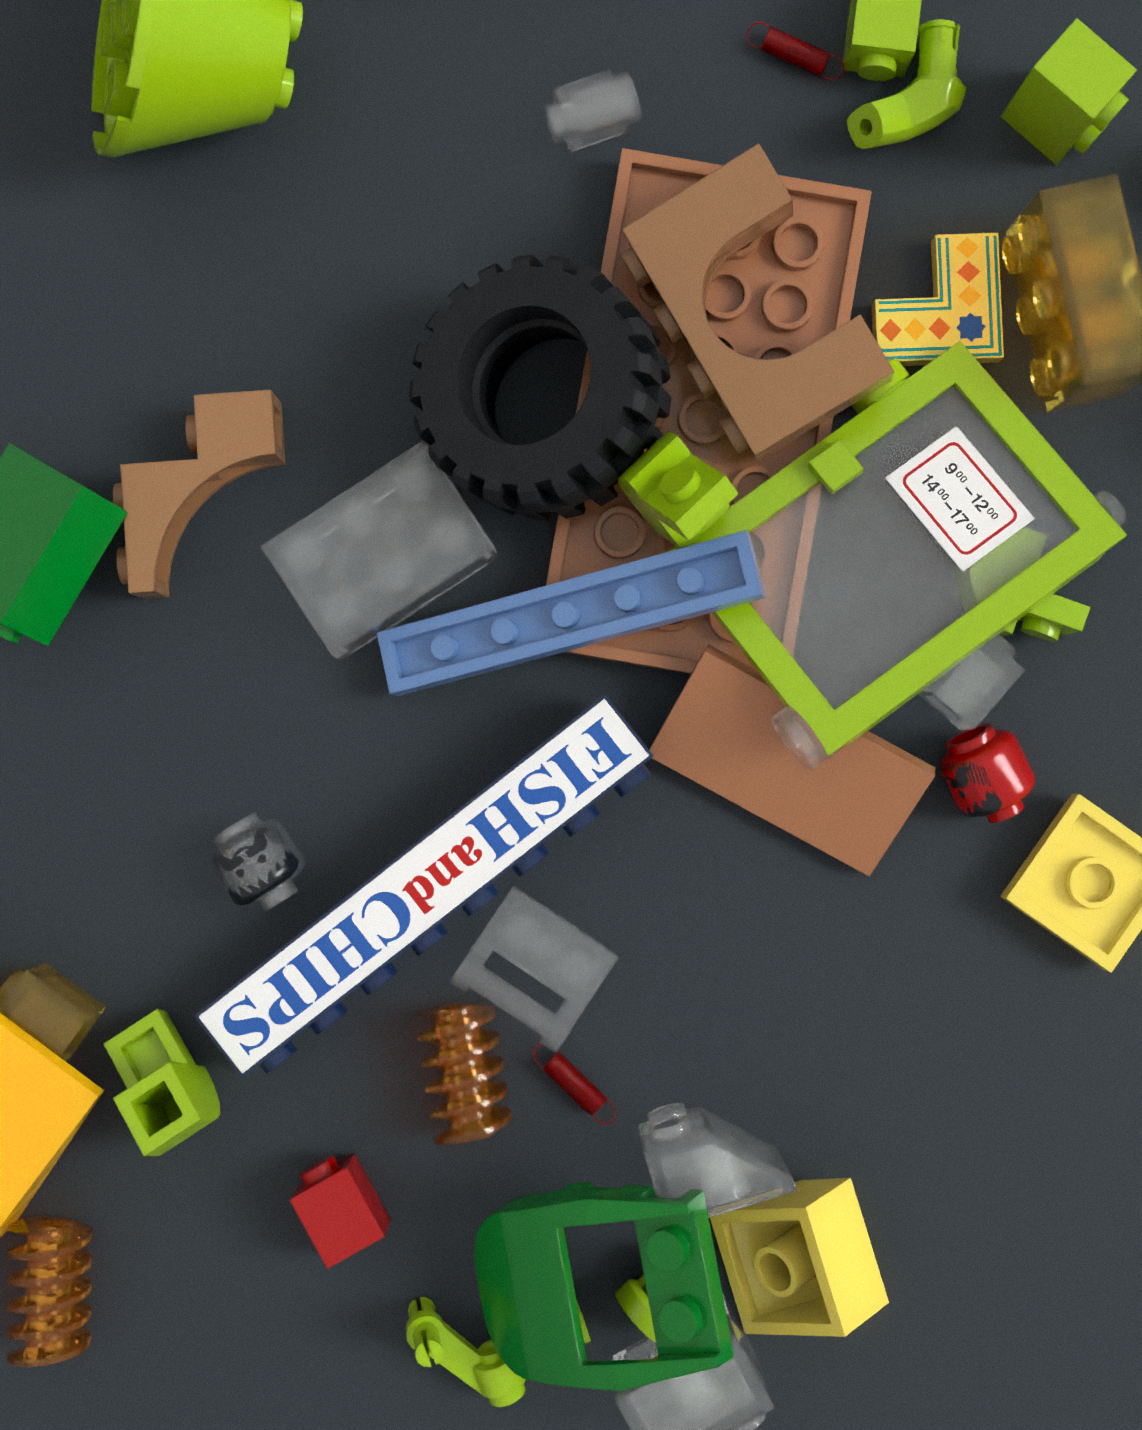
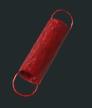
[746,22,845,81]
[533,1043,616,1125]

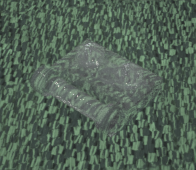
[449,885,619,1053]

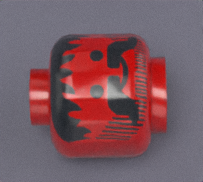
[939,723,1035,823]

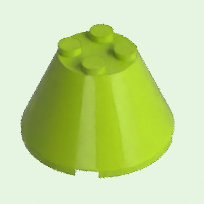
[91,0,303,157]

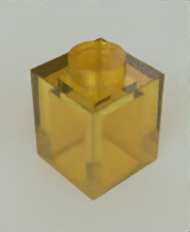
[0,963,107,1061]

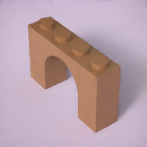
[620,143,894,462]

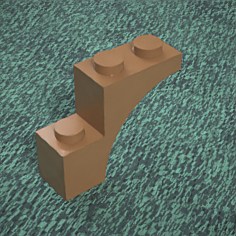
[113,390,286,599]

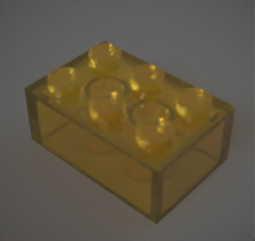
[1002,174,1142,412]

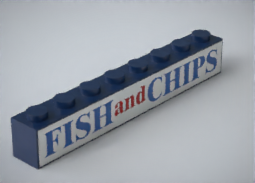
[194,694,654,1078]

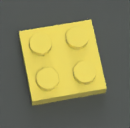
[1000,793,1142,973]

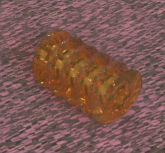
[414,1002,512,1145]
[6,1216,93,1367]

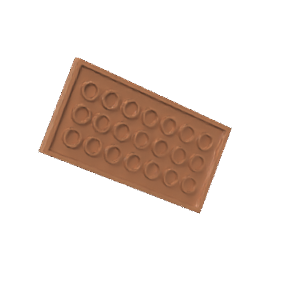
[546,148,872,675]

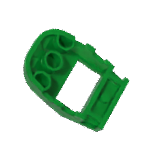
[474,1181,734,1391]

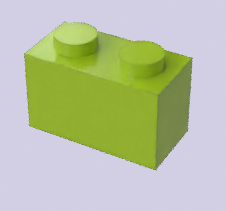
[1001,18,1137,165]

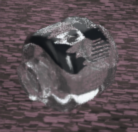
[209,812,305,912]

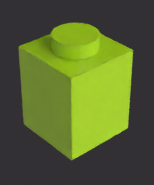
[842,0,922,81]

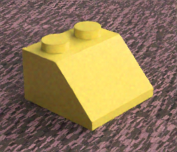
[708,1178,889,1337]

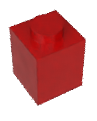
[289,1153,391,1269]

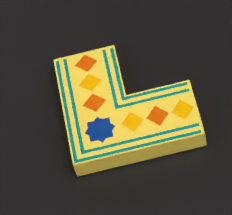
[871,233,1004,366]

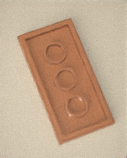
[649,644,935,877]

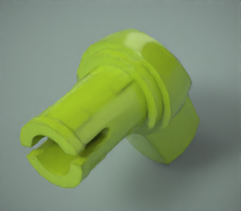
[847,19,967,149]

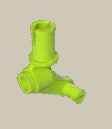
[405,1297,591,1407]

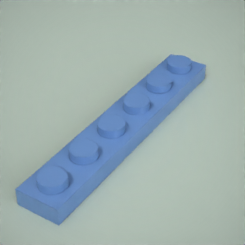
[377,530,766,696]

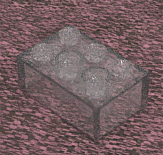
[260,441,499,660]

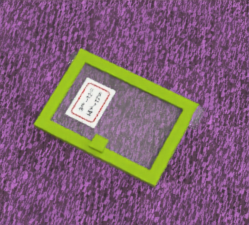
[668,341,1127,771]

